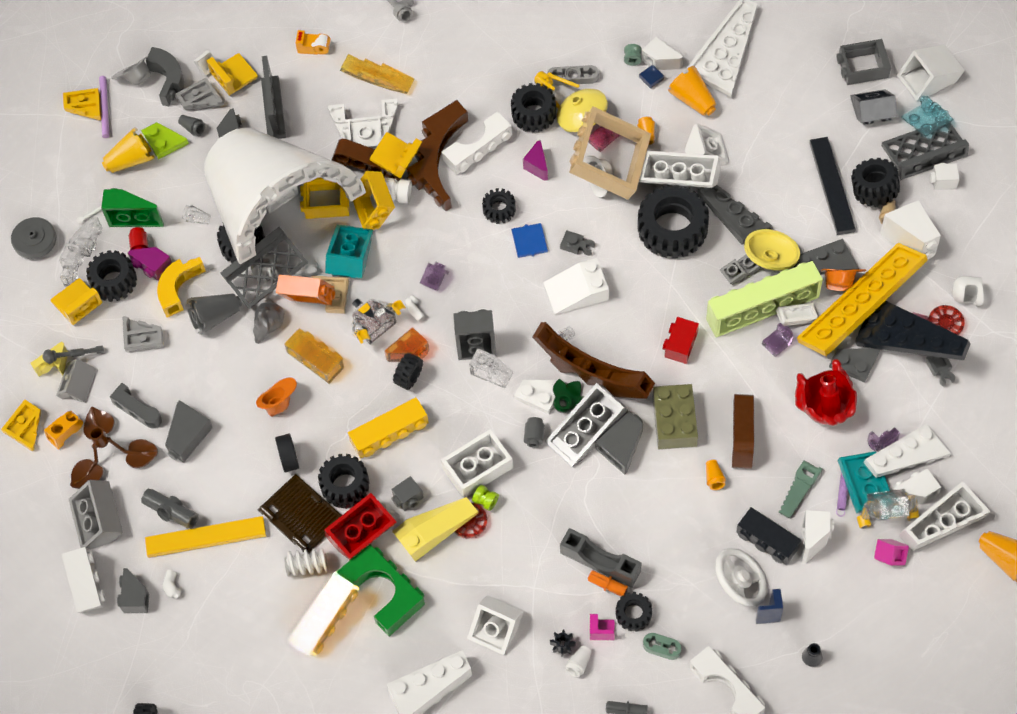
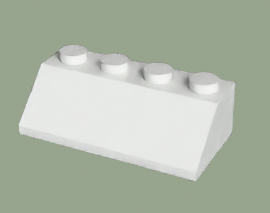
[639,151,721,188]

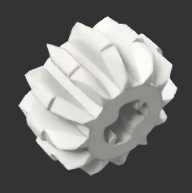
[250,253,283,284]

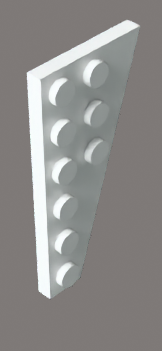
[685,0,757,97]

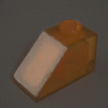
[384,327,429,362]

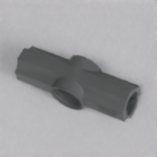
[141,488,199,529]

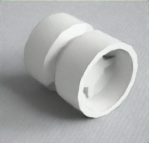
[385,178,412,204]

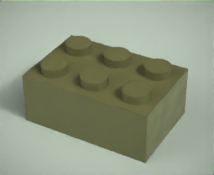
[653,384,698,450]

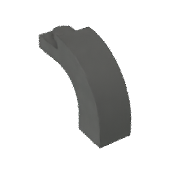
[146,47,184,107]

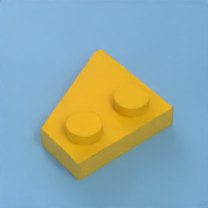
[63,88,101,120]

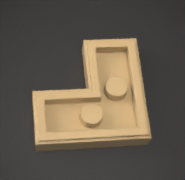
[311,276,349,314]

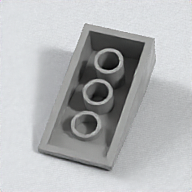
[545,383,628,467]

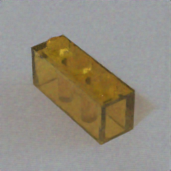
[284,328,344,384]

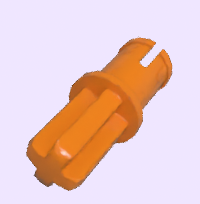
[588,570,628,596]

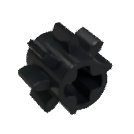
[550,629,576,657]

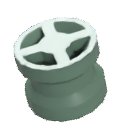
[624,44,642,66]

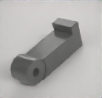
[110,383,162,428]

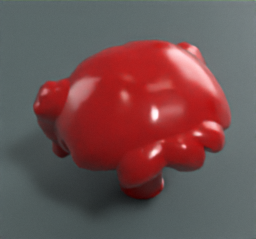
[795,359,857,426]

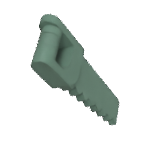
[778,460,823,518]

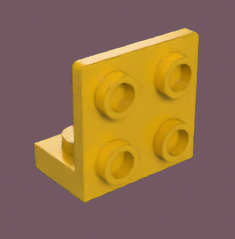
[206,53,258,96]
[370,132,422,179]
[50,278,103,325]

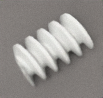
[284,548,327,577]

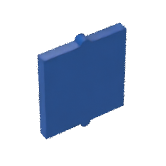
[511,223,548,258]

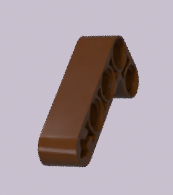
[331,139,400,182]
[732,394,754,469]

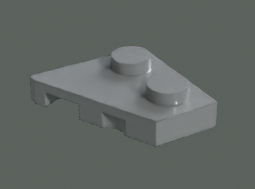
[176,78,224,110]
[122,316,163,352]

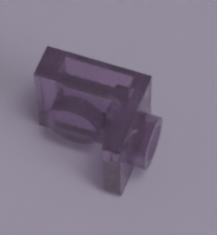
[420,261,449,291]
[762,323,793,357]
[867,427,900,452]

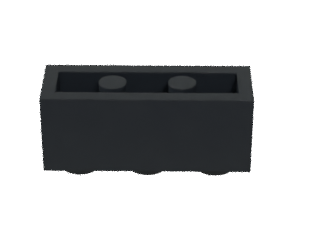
[736,507,802,565]

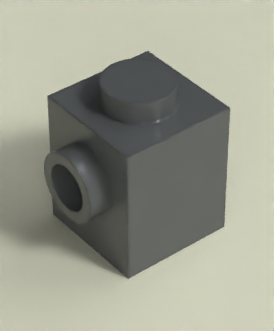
[391,476,424,511]

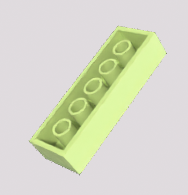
[706,261,823,337]

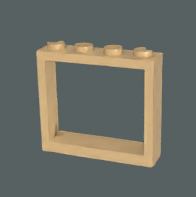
[569,106,651,200]

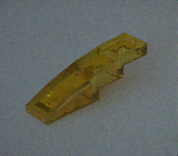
[340,54,414,94]

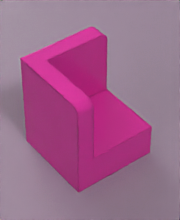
[874,539,909,566]
[590,614,615,640]

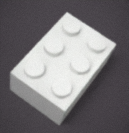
[441,429,513,498]

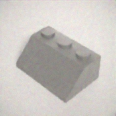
[69,480,123,549]

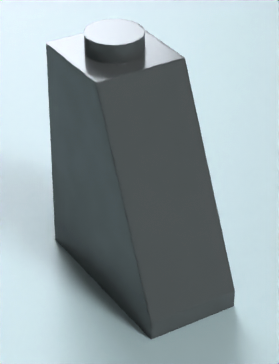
[165,400,213,463]
[596,411,643,475]

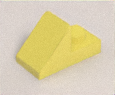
[30,341,68,376]

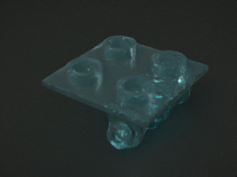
[901,96,954,137]

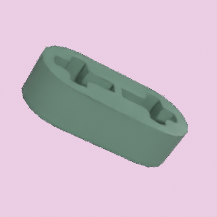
[643,633,681,660]

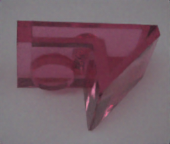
[588,126,620,152]

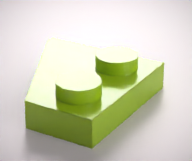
[141,122,189,159]

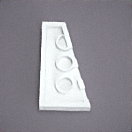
[864,424,951,478]

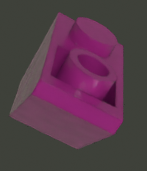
[128,247,172,281]

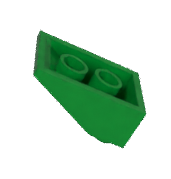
[101,188,164,227]

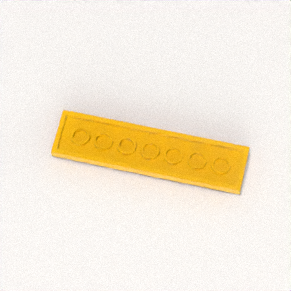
[797,243,928,356]

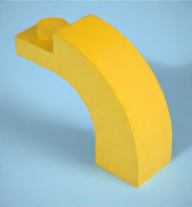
[157,257,206,318]

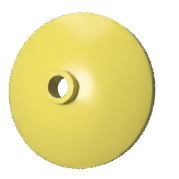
[556,89,608,132]
[744,229,800,271]

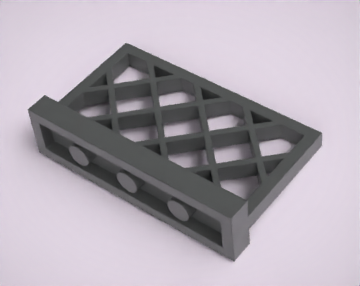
[261,56,286,139]
[881,119,969,180]
[220,226,308,309]

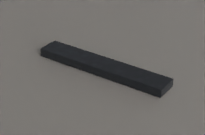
[809,137,856,235]

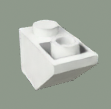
[642,37,683,70]
[892,469,941,505]

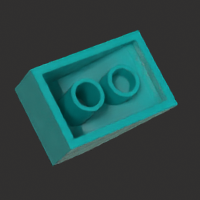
[325,225,373,278]

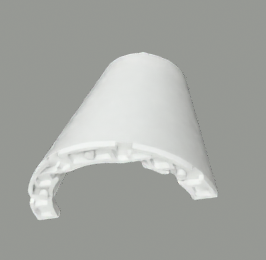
[204,128,366,264]

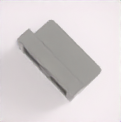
[56,359,96,402]

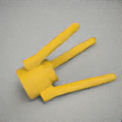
[534,71,580,108]

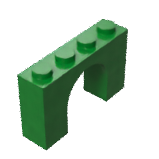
[333,544,425,637]

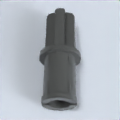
[606,701,648,714]

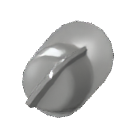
[111,57,151,85]

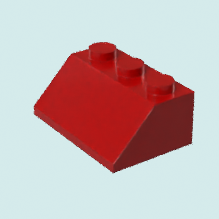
[324,493,397,560]

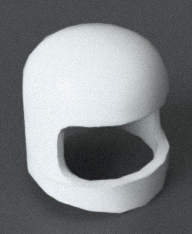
[952,276,984,306]

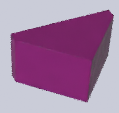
[523,140,548,181]

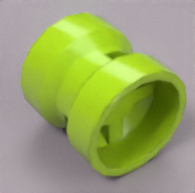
[472,484,499,511]

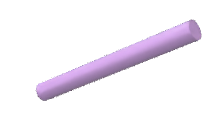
[99,76,109,138]

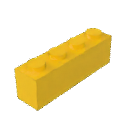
[347,397,429,459]

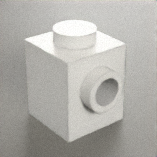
[929,163,959,190]

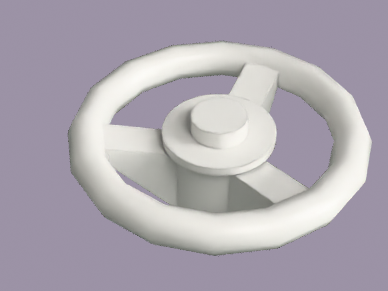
[715,548,767,607]

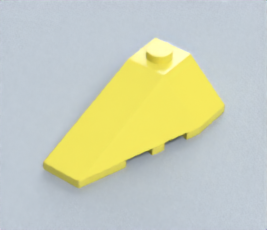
[392,497,479,562]

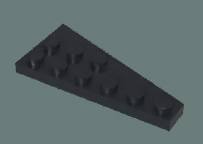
[855,301,971,360]

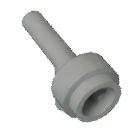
[387,0,414,22]

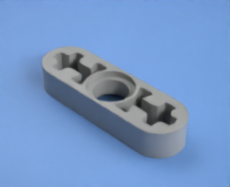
[547,65,599,85]

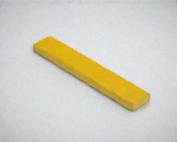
[145,516,266,558]

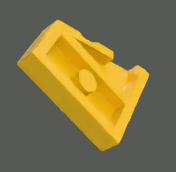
[1,399,41,451]

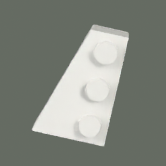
[61,547,105,613]

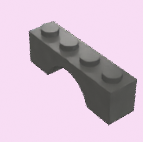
[560,528,642,588]

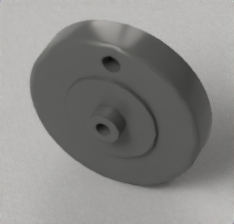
[11,217,56,259]

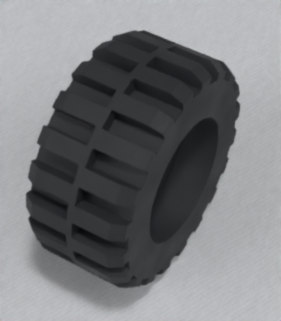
[637,185,709,258]

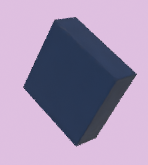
[639,65,664,89]

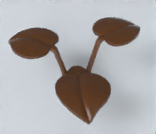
[70,407,158,489]

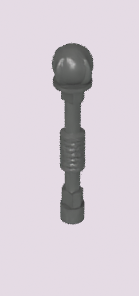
[42,345,104,364]

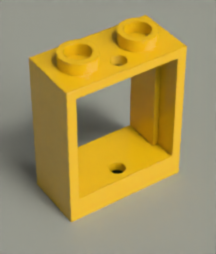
[353,171,395,230]
[300,178,350,219]

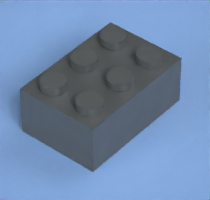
[453,309,496,360]

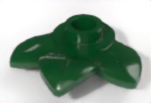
[553,379,584,413]

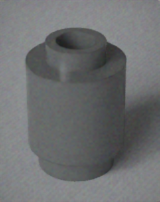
[524,417,545,448]

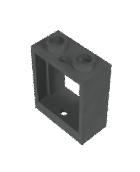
[836,39,891,85]

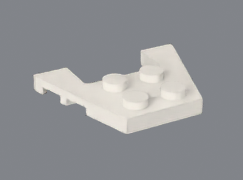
[328,98,398,149]

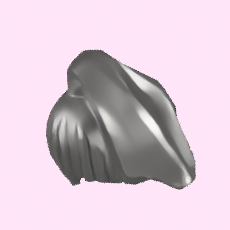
[253,301,284,343]

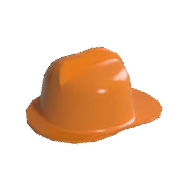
[821,269,866,291]
[256,377,297,417]

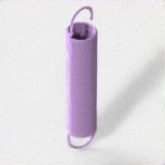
[836,472,848,517]

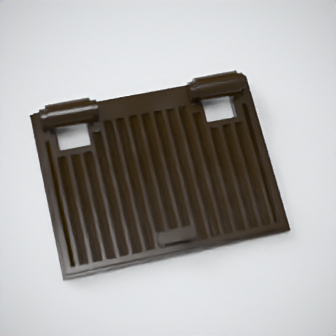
[257,474,342,554]

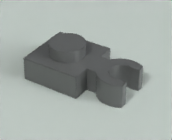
[560,230,595,256]
[925,356,955,387]

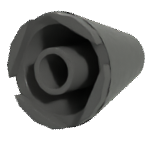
[187,293,242,334]

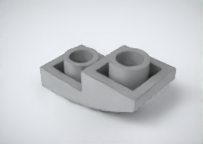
[720,254,762,284]

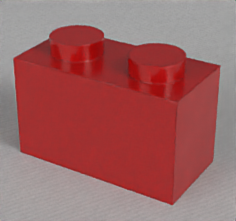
[662,317,699,364]

